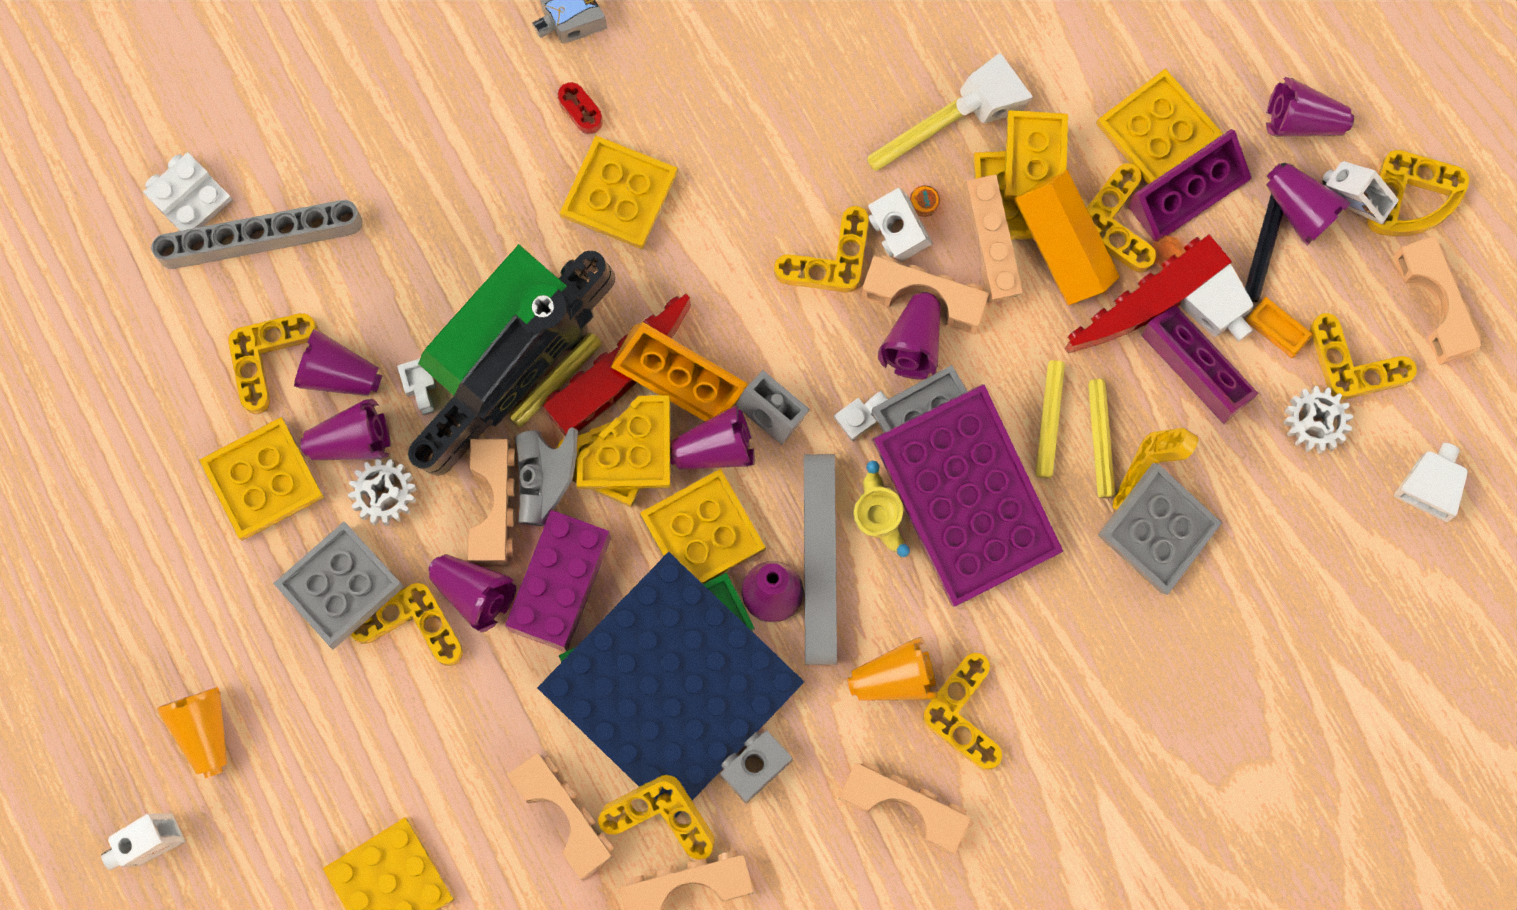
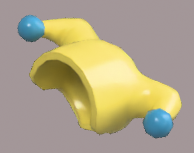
[853,460,910,557]

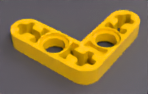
[1087,163,1156,273]
[774,206,869,292]
[228,313,317,414]
[1310,313,1417,400]
[1112,428,1199,510]
[350,583,463,666]
[923,652,1002,771]
[598,775,715,860]

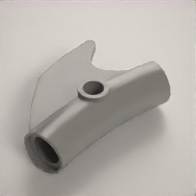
[514,428,578,526]

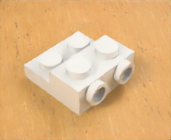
[143,152,233,231]

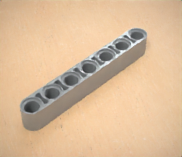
[151,200,362,269]
[804,454,837,665]

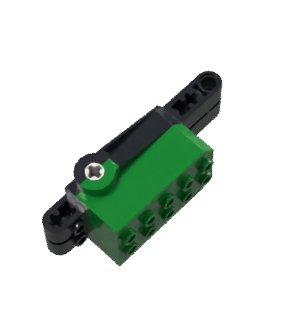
[408,244,616,476]

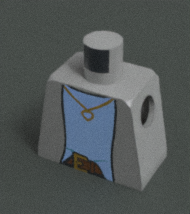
[532,0,607,44]

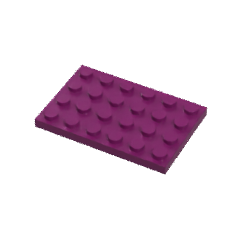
[872,384,1064,607]

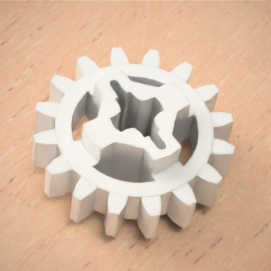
[1283,386,1353,454]
[348,459,417,526]

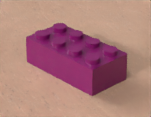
[505,510,611,652]

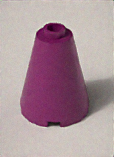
[1266,77,1354,137]
[1266,163,1351,246]
[878,292,941,380]
[293,329,383,396]
[300,398,391,460]
[670,406,755,470]
[428,554,516,632]
[742,561,804,622]

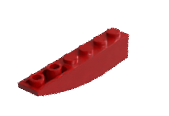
[1065,234,1232,353]
[543,294,691,436]

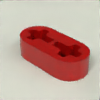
[558,82,603,134]

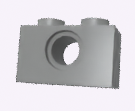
[735,370,810,445]
[720,730,793,804]

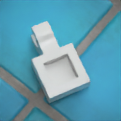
[397,359,437,415]
[834,391,888,441]

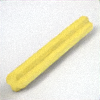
[867,97,963,171]
[509,332,602,427]
[1036,360,1065,479]
[1088,379,1115,498]

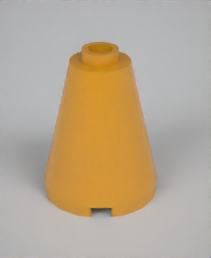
[847,637,937,701]
[157,687,227,778]

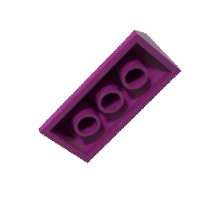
[1128,129,1252,242]
[1141,306,1259,424]

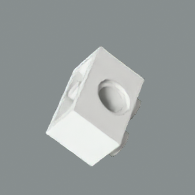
[868,187,933,261]

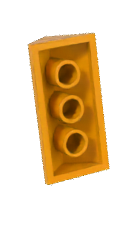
[1014,170,1120,305]
[611,322,748,421]

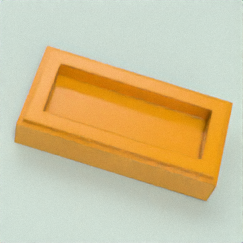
[1245,296,1313,359]

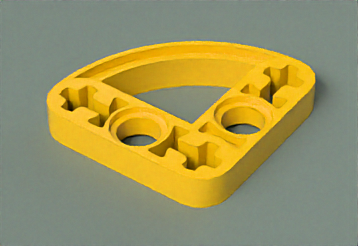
[1367,150,1470,237]

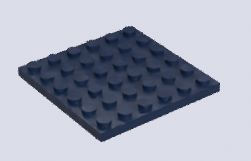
[537,551,805,818]

